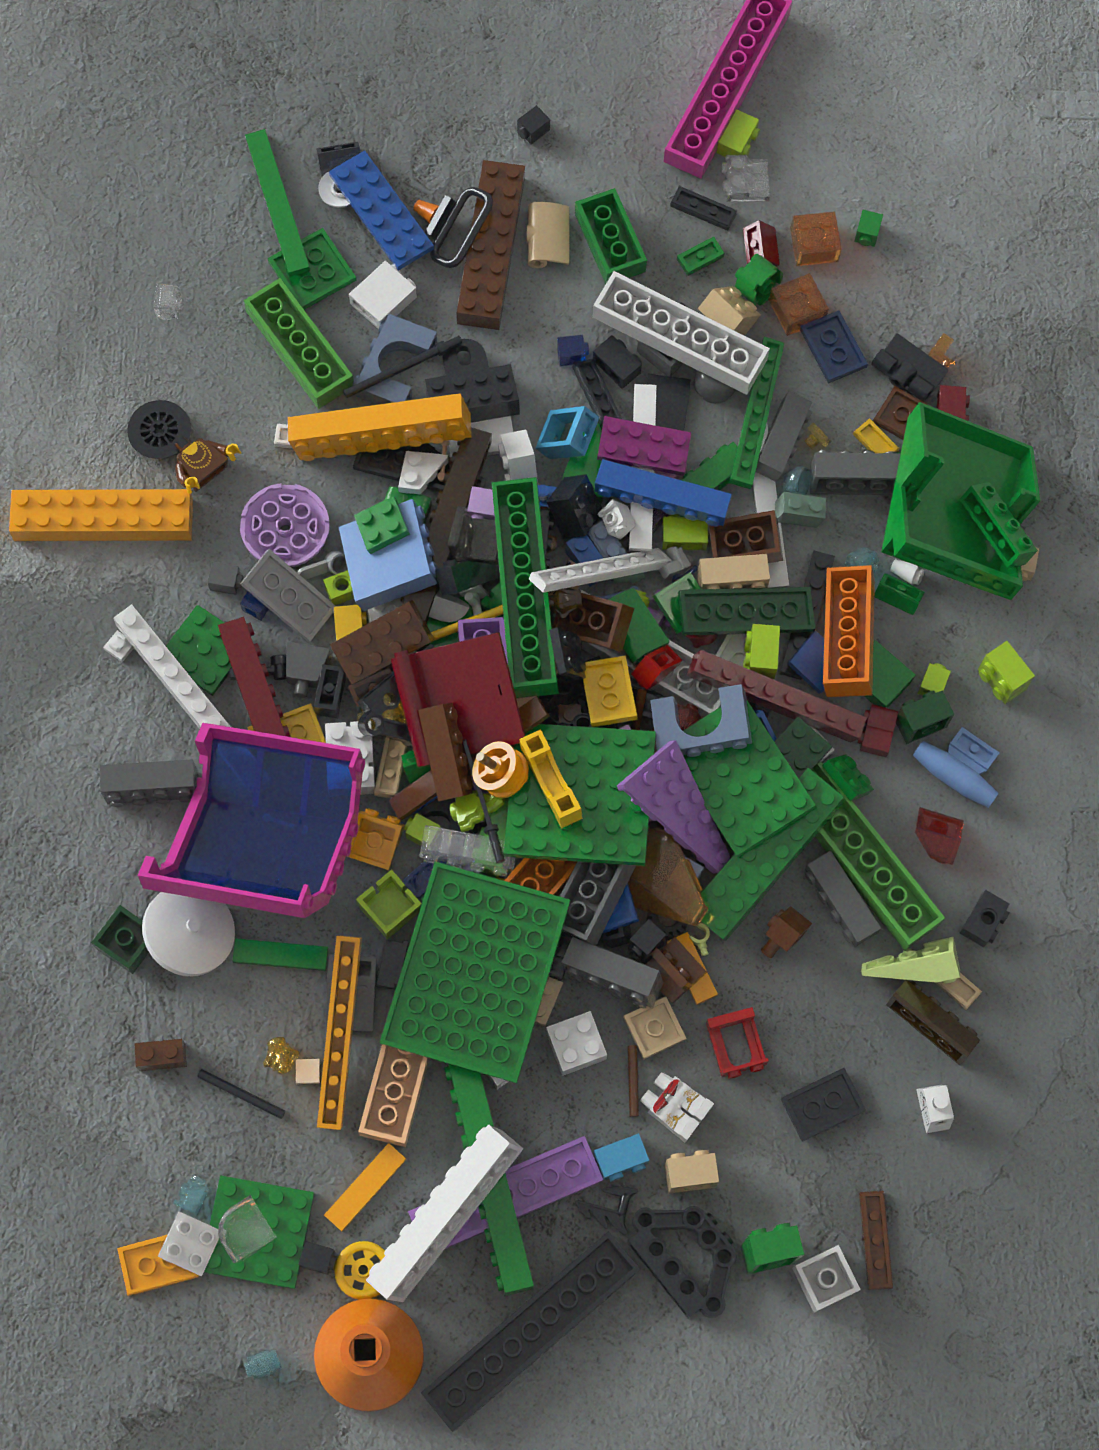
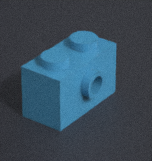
[594,1133,649,1182]

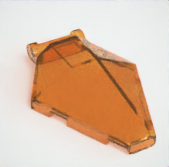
[628,828,708,926]

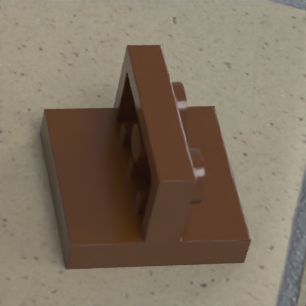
[645,937,707,1004]

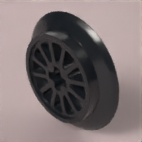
[127,400,191,459]

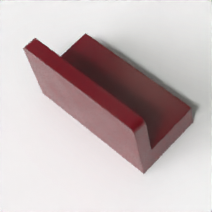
[743,220,780,267]

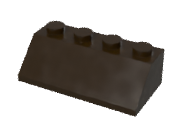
[886,980,980,1065]

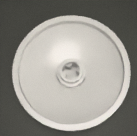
[142,892,235,976]

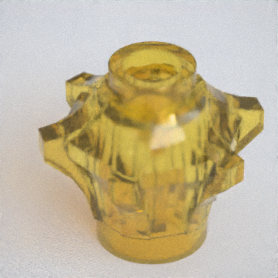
[263,1037,300,1074]

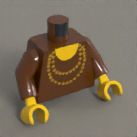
[175,437,242,494]

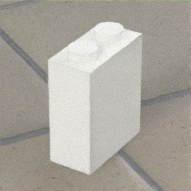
[349,261,417,329]

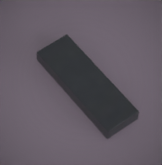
[670,186,737,231]

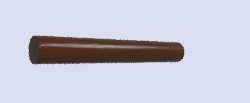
[631,689,646,730]
[628,1045,639,1117]

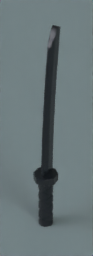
[463,739,505,863]

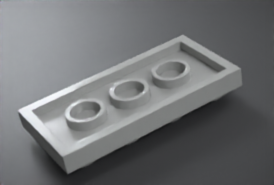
[240,549,336,642]

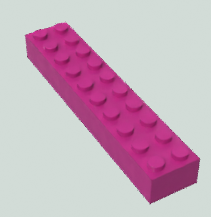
[663,0,792,179]

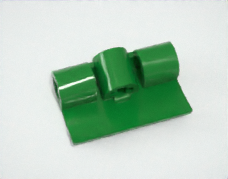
[608,588,670,665]

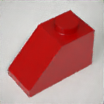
[631,645,683,690]

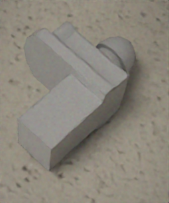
[659,546,693,580]

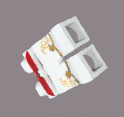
[640,1072,714,1143]

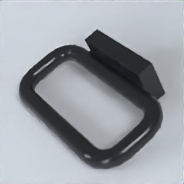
[425,187,493,268]

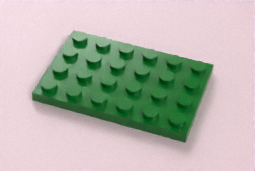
[683,700,817,858]

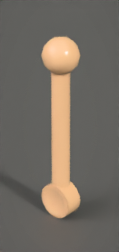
[437,440,450,482]

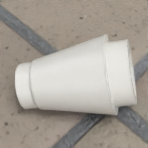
[890,559,925,585]

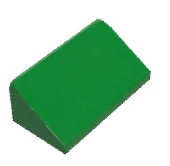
[874,573,925,615]

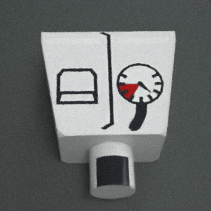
[916,1085,954,1133]

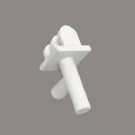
[459,585,489,615]

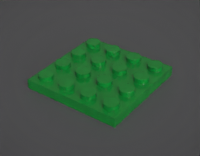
[204,1175,315,1289]

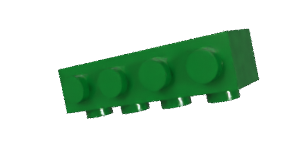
[959,482,1038,568]

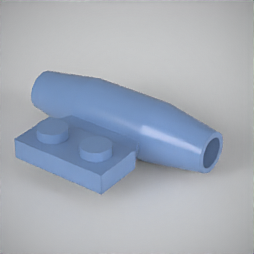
[913,727,999,808]

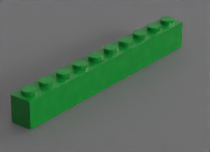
[444,1064,534,1297]

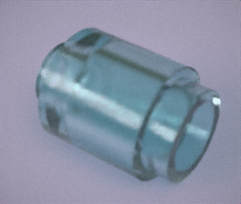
[243,1349,281,1381]

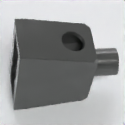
[286,642,331,698]

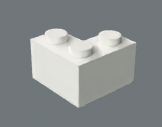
[498,430,538,483]

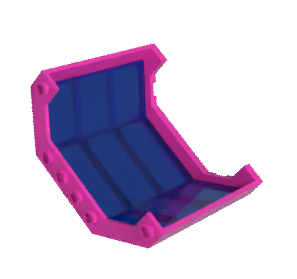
[138,723,365,918]

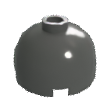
[694,370,736,404]

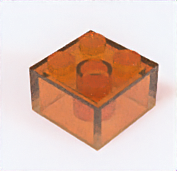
[790,212,842,266]
[769,273,829,336]

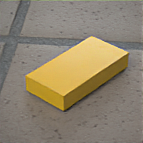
[853,418,900,453]

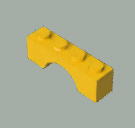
[519,729,583,828]

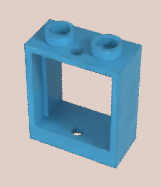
[535,406,600,459]

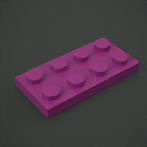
[597,416,691,476]

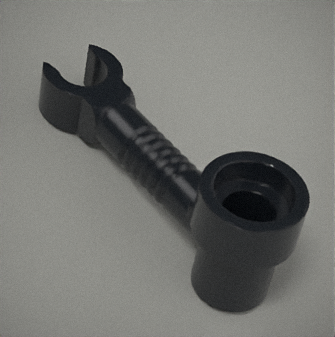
[229,655,287,680]

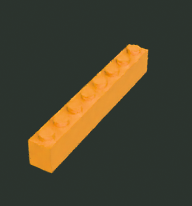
[317,935,362,1130]

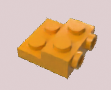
[346,808,405,870]

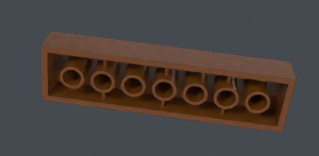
[456,160,525,330]

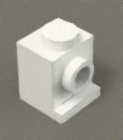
[598,499,636,539]

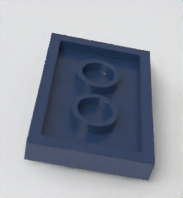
[800,310,868,384]

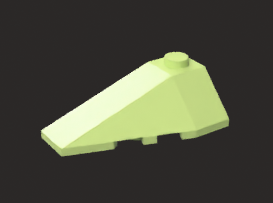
[861,937,960,983]

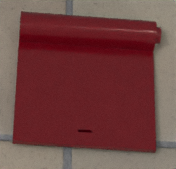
[391,632,525,767]

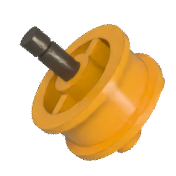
[472,742,529,798]

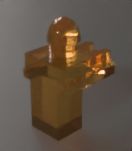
[928,333,957,367]

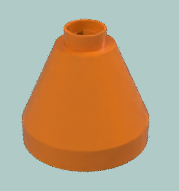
[314,1299,424,1412]

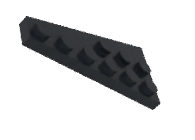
[353,443,486,492]

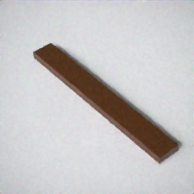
[389,696,550,820]

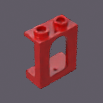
[706,1007,769,1079]

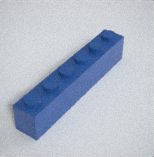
[594,459,732,526]

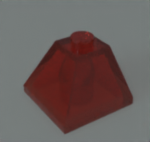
[915,807,964,865]

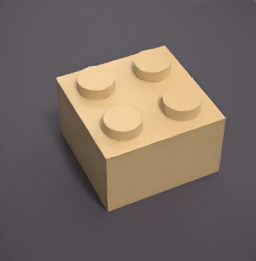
[698,286,761,335]
[664,1150,719,1194]

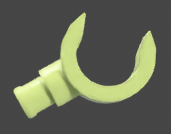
[689,923,710,956]

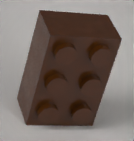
[709,510,783,563]
[552,593,635,652]

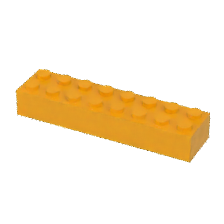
[288,393,472,461]
[9,489,193,541]

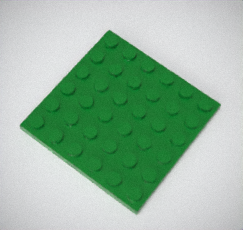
[503,724,656,866]

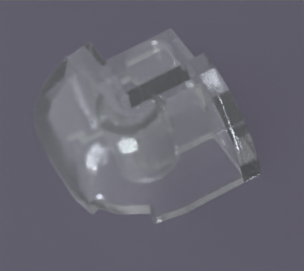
[218,1195,277,1264]

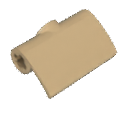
[527,202,569,268]

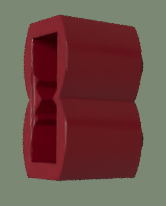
[857,704,898,757]

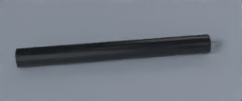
[197,1069,285,1119]

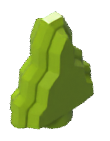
[450,790,505,832]

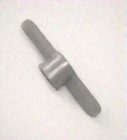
[297,551,348,580]

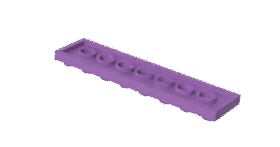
[408,1136,603,1250]

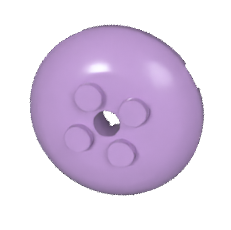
[240,483,329,567]

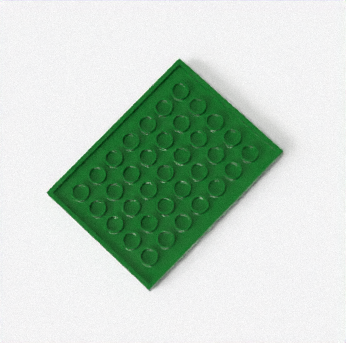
[379,861,571,1084]

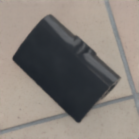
[871,333,948,402]

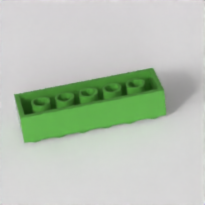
[244,278,354,409]

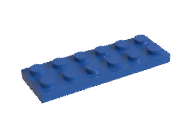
[329,150,434,271]

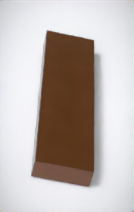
[859,1191,893,1290]

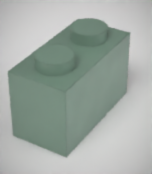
[775,492,826,528]

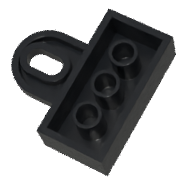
[425,339,520,423]

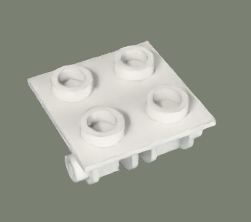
[158,1211,222,1276]

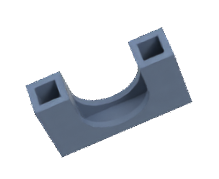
[353,314,437,405]
[650,684,752,757]

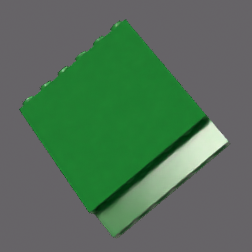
[881,402,1041,600]

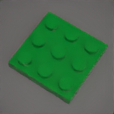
[268,228,357,310]
[166,605,232,696]

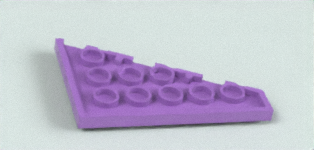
[617,740,731,874]

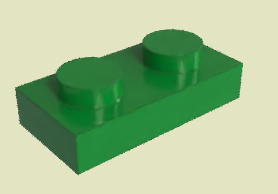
[677,237,725,276]

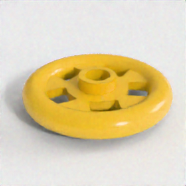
[334,1241,385,1300]

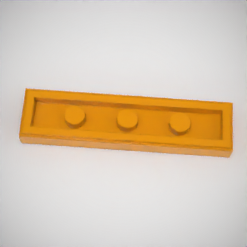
[324,1143,407,1232]

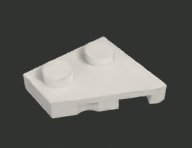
[398,451,449,494]

